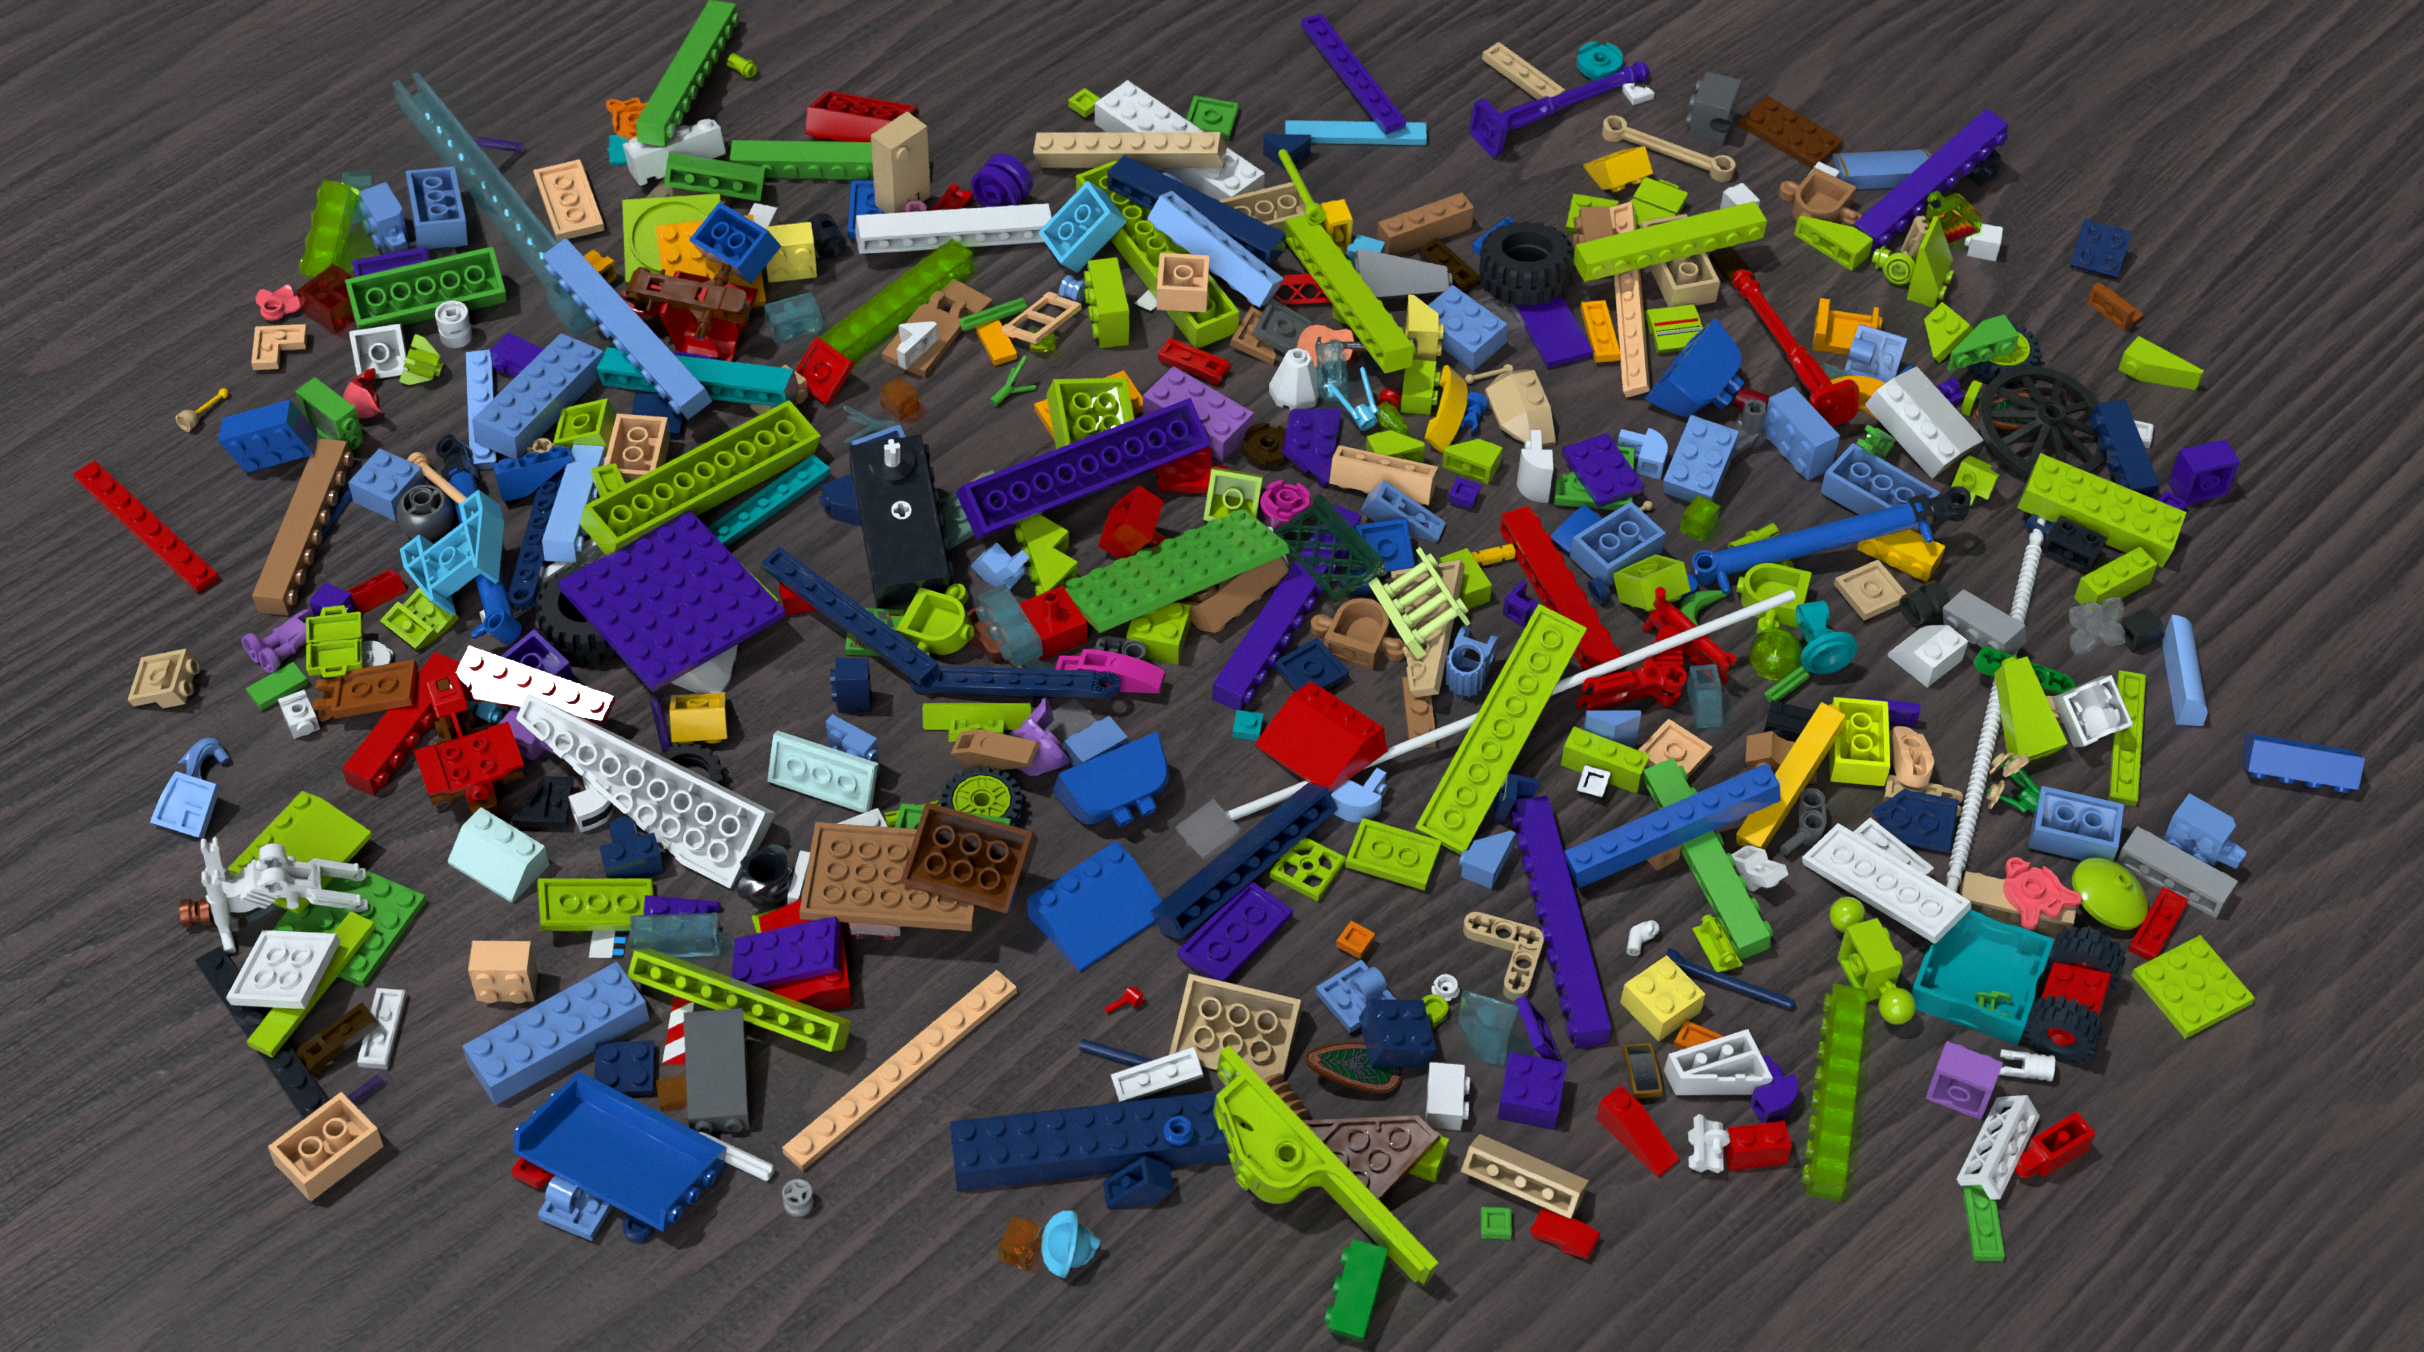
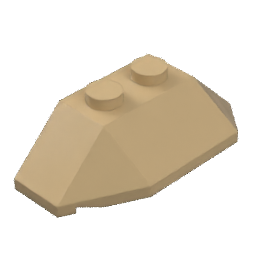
[1485,369,1556,447]

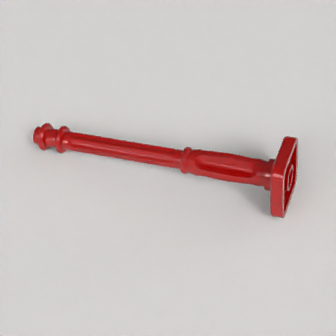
[1732,269,1859,427]

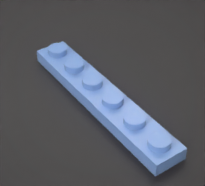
[466,350,497,470]

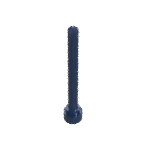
[1666,948,1795,1010]

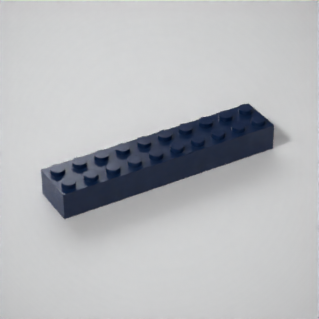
[950,1092,1245,1191]

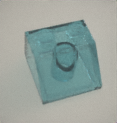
[1457,990,1519,1066]

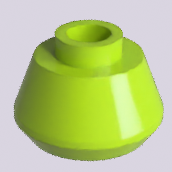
[1883,253,1915,285]

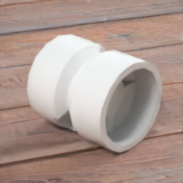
[435,301,473,348]

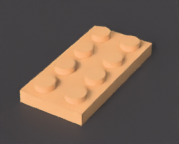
[533,159,604,242]

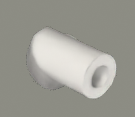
[1626,920,1659,956]

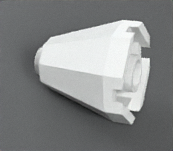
[1269,348,1323,411]

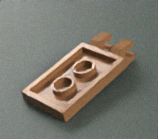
[882,290,967,378]

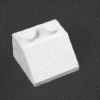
[349,324,409,379]
[1888,625,1968,688]

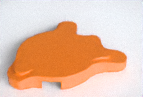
[606,97,648,141]

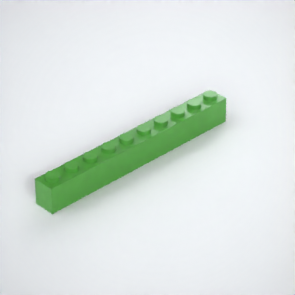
[636,0,739,147]

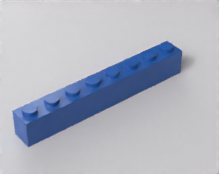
[1564,763,1780,889]

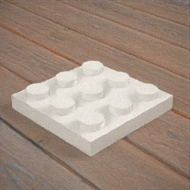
[226,930,341,1009]

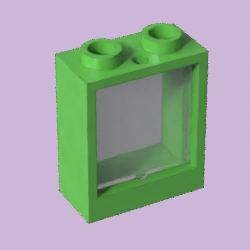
[295,377,364,452]

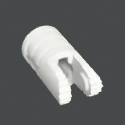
[1999,1049,2055,1082]

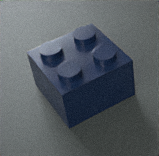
[1359,999,1436,1068]

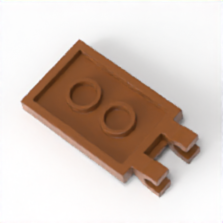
[312,659,418,722]

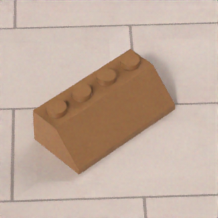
[1174,557,1288,633]

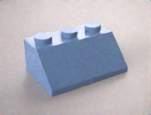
[2028,786,2124,861]

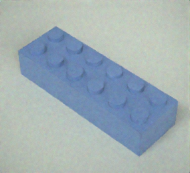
[472,333,603,459]
[462,962,649,1106]

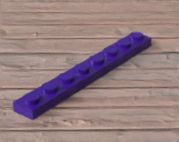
[1301,13,1406,134]

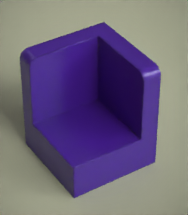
[1503,580,1541,628]

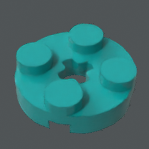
[1576,41,1623,82]

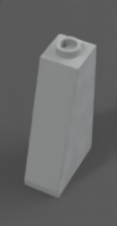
[1354,249,1452,300]

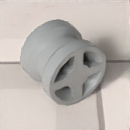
[782,1179,814,1217]

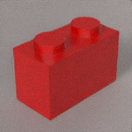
[1723,1121,1792,1171]

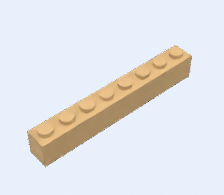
[1033,132,1227,168]

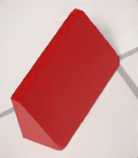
[346,569,406,614]

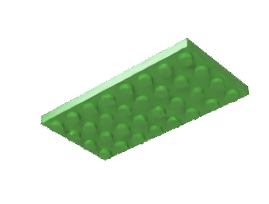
[1064,509,1290,633]

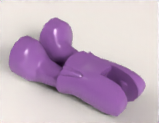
[241,609,314,673]

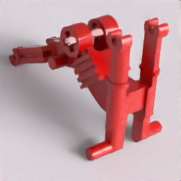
[1576,587,1737,711]

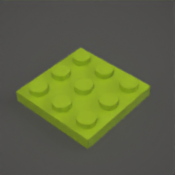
[2132,935,2255,1039]

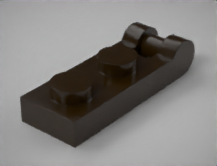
[1418,238,1481,293]
[297,1002,380,1075]

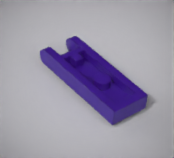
[642,895,721,931]

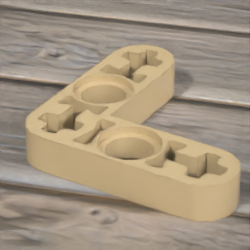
[1463,912,1544,1001]

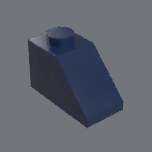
[819,475,861,527]
[1103,1156,1174,1209]

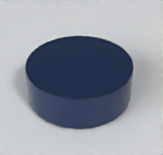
[1588,577,1611,604]
[622,1214,654,1243]

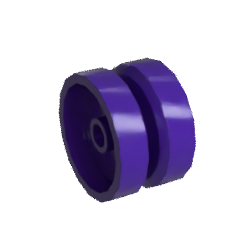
[971,153,1033,208]

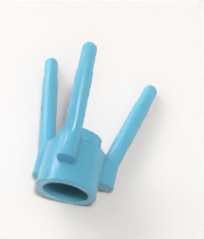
[1329,367,1379,431]

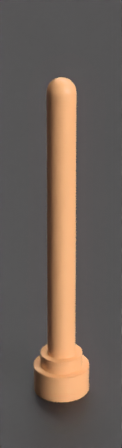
[407,452,467,504]

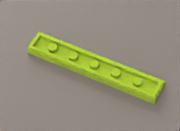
[2108,670,2146,807]
[247,911,376,1058]

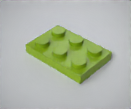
[1345,818,1442,890]

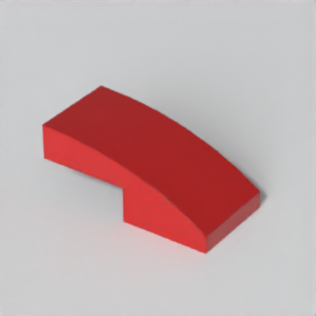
[1530,1208,1601,1259]

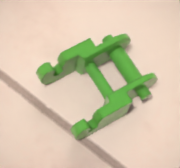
[1975,990,2012,1018]

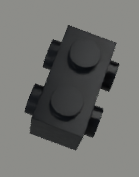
[2042,516,2107,574]

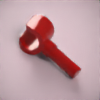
[1104,986,1145,1014]

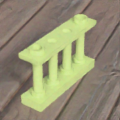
[1368,547,1471,660]

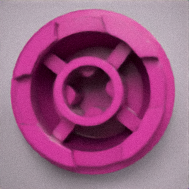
[1261,480,1312,531]

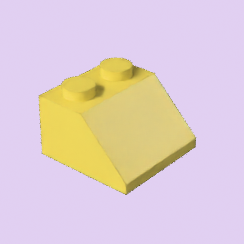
[1405,295,1443,361]

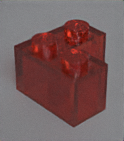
[296,263,354,335]

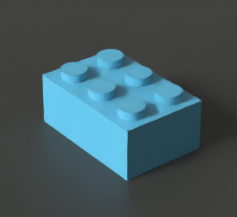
[1038,181,1127,273]

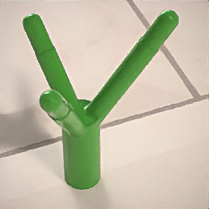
[990,356,1037,407]

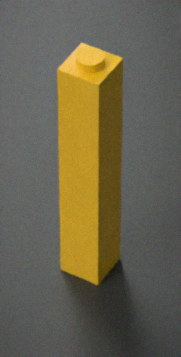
[1736,702,1846,850]

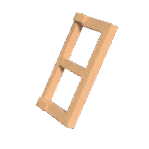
[1001,292,1082,344]

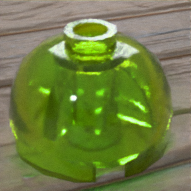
[1748,627,1802,681]

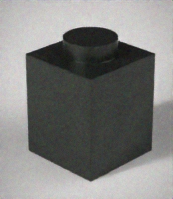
[2117,608,2164,653]

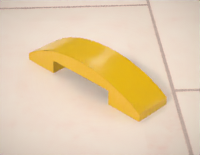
[1424,365,1468,454]

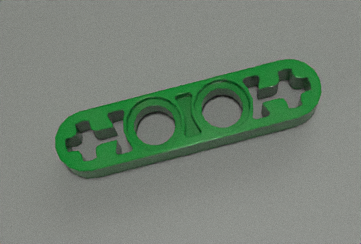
[1973,647,2075,696]

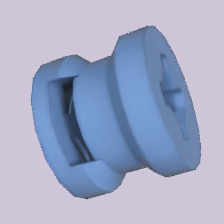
[1059,275,1088,303]

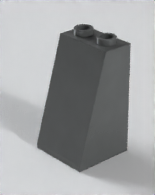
[684,1008,750,1134]

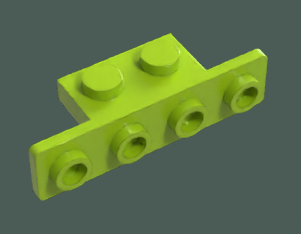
[922,703,1031,742]

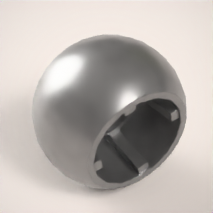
[397,485,454,541]

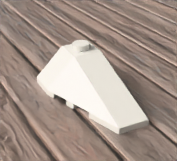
[670,644,738,694]

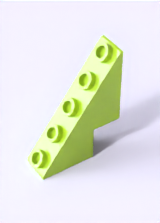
[1015,515,1078,596]

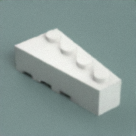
[623,119,726,186]

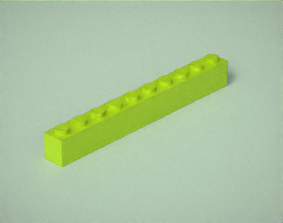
[1285,215,1416,373]

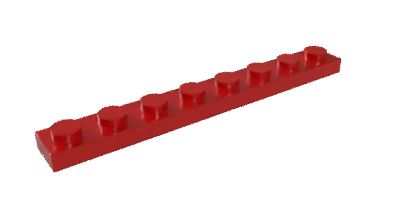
[73,460,219,594]

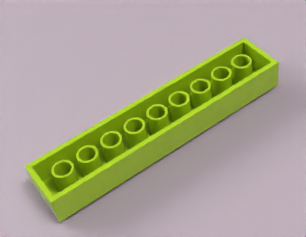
[1076,159,1239,349]
[579,400,821,555]

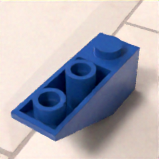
[492,446,573,502]

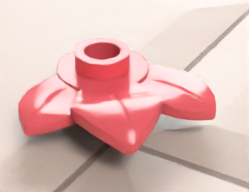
[256,284,306,321]

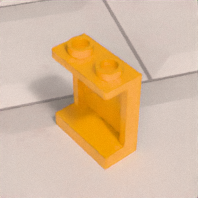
[1812,298,1882,355]

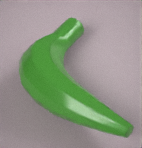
[1679,590,1727,626]

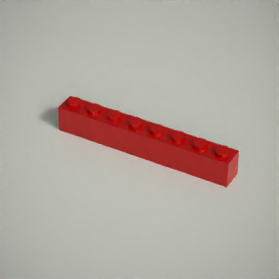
[1499,506,1622,678]

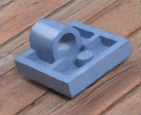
[1844,324,1908,383]
[1315,960,1395,1033]
[538,1176,613,1241]

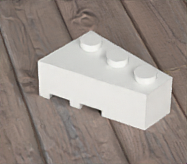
[1664,1029,1773,1095]

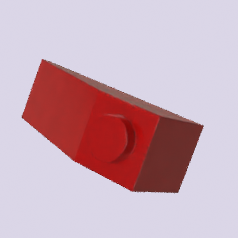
[1596,1085,1680,1178]

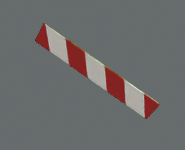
[662,995,694,1065]

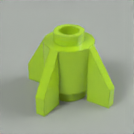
[399,334,444,385]

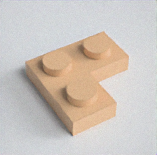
[251,324,308,370]

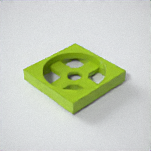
[1270,837,1346,902]

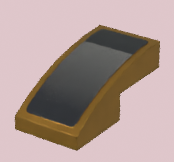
[1622,1043,1663,1099]

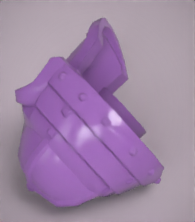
[1012,697,1071,776]

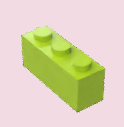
[2074,547,2158,615]
[1561,727,1650,794]

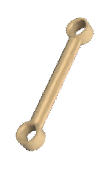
[1602,116,1735,182]

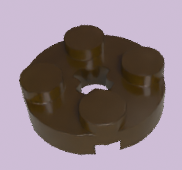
[1242,423,1290,470]

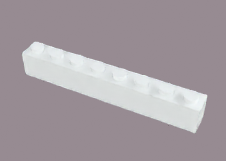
[855,204,1051,254]

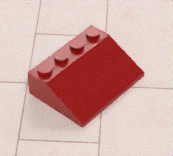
[805,90,917,142]
[1255,681,1388,793]
[756,899,851,1010]

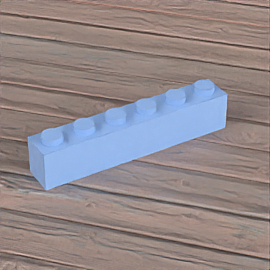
[1147,191,1284,307]
[542,444,606,563]

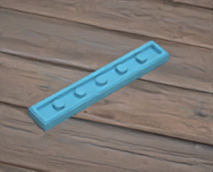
[1285,120,1427,145]

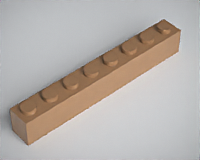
[252,438,354,616]

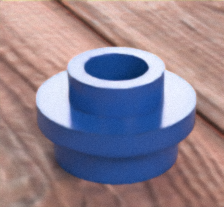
[1164,1116,1194,1145]

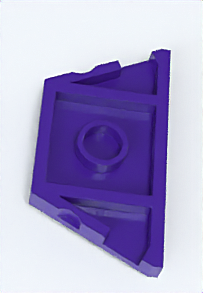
[1282,409,1342,488]

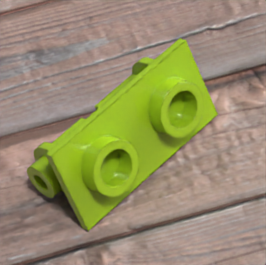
[1692,914,1742,973]

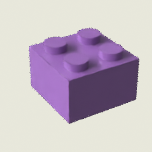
[1925,1041,2003,1120]

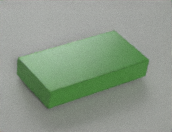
[246,662,308,711]

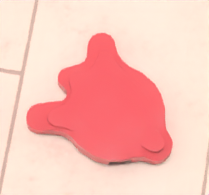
[2003,857,2082,930]

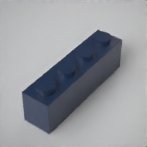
[2090,399,2160,498]

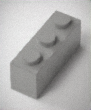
[1943,589,2027,655]

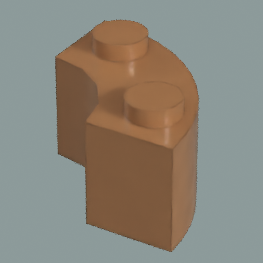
[1745,731,1817,785]

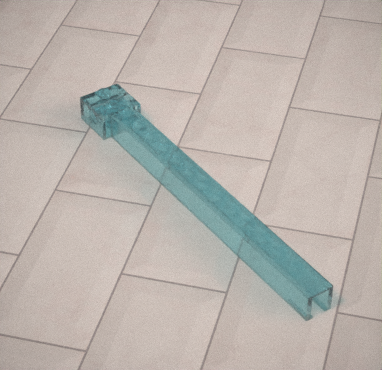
[392,72,598,335]

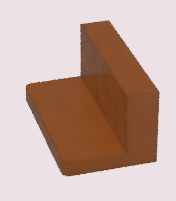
[2087,282,2143,331]

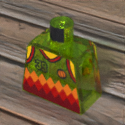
[1925,191,1983,244]

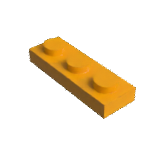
[1580,300,1621,363]

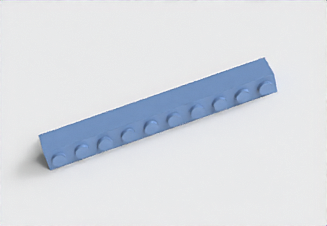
[542,238,712,420]

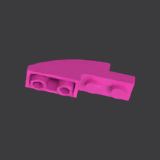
[1055,649,1166,693]

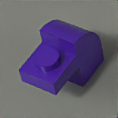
[1750,1055,1798,1124]

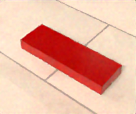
[2128,887,2189,961]

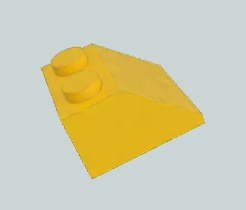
[1583,146,1653,192]
[670,692,727,745]

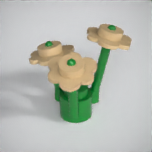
[1986,752,2040,813]

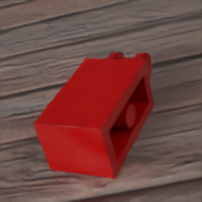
[2015,1111,2096,1178]

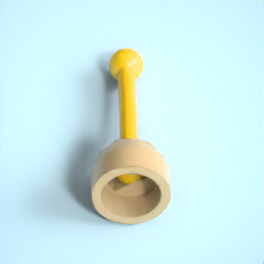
[175,388,229,432]

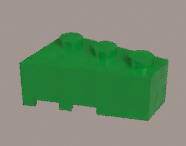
[1324,1239,1389,1342]

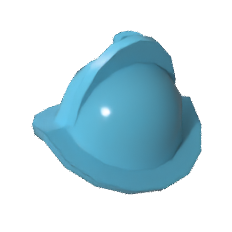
[1041,1211,1100,1278]

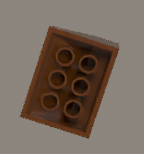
[900,802,1039,914]

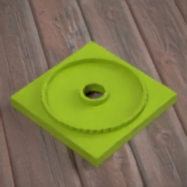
[622,194,721,287]

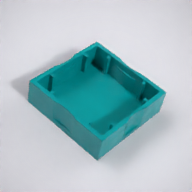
[1911,910,2054,1046]

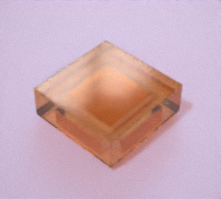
[656,1075,687,1110]

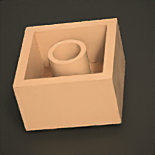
[1157,253,1210,312]
[468,941,538,1003]

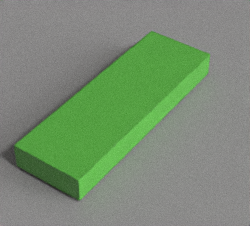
[1962,1184,2005,1261]

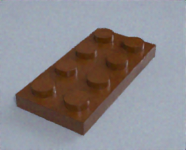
[1739,96,1843,170]

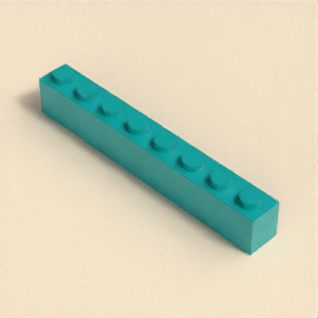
[596,347,799,407]

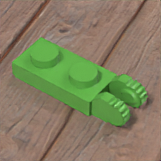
[1856,424,1896,460]

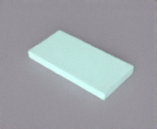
[767,731,878,813]

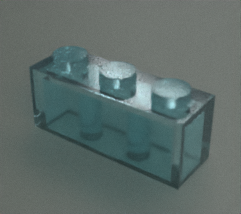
[975,584,1043,668]
[629,913,720,957]

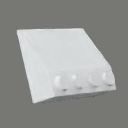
[1865,366,1984,479]

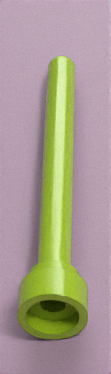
[1278,149,1326,225]

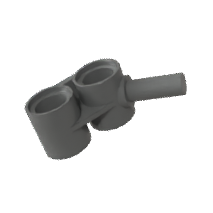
[1780,788,1827,855]

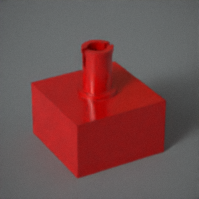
[1098,485,1169,559]
[1016,586,1087,661]

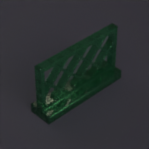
[1273,493,1386,603]

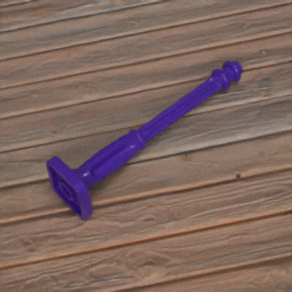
[1469,61,1650,158]

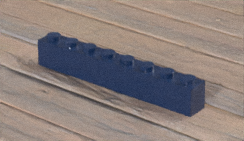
[1107,155,1286,267]
[1150,783,1338,939]

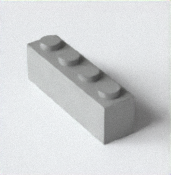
[2116,826,2238,918]

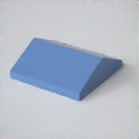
[1583,711,1641,748]

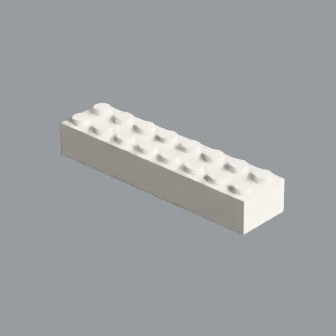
[1095,80,1265,200]

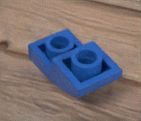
[1551,505,1602,555]

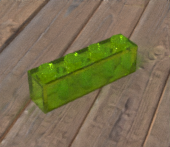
[299,179,359,285]

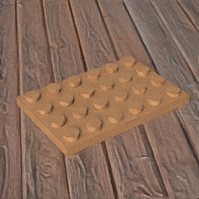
[800,822,975,931]

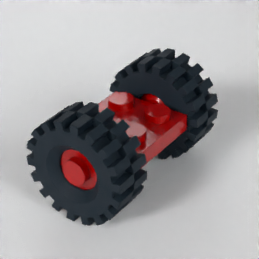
[2024,927,2126,1064]

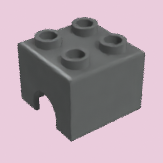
[1686,72,1742,145]

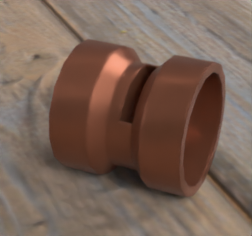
[179,897,214,928]

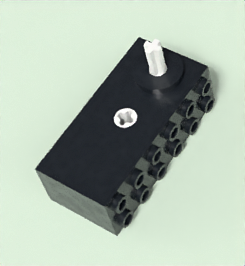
[849,434,954,609]

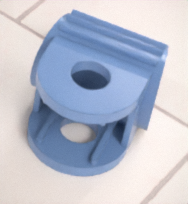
[1446,625,1500,698]

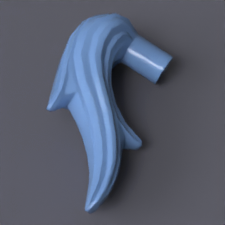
[178,737,230,779]

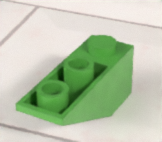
[1947,314,2019,371]

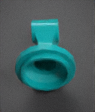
[1796,600,1858,674]

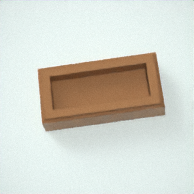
[940,278,993,315]

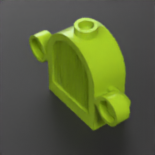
[1736,560,1812,639]
[896,584,974,658]

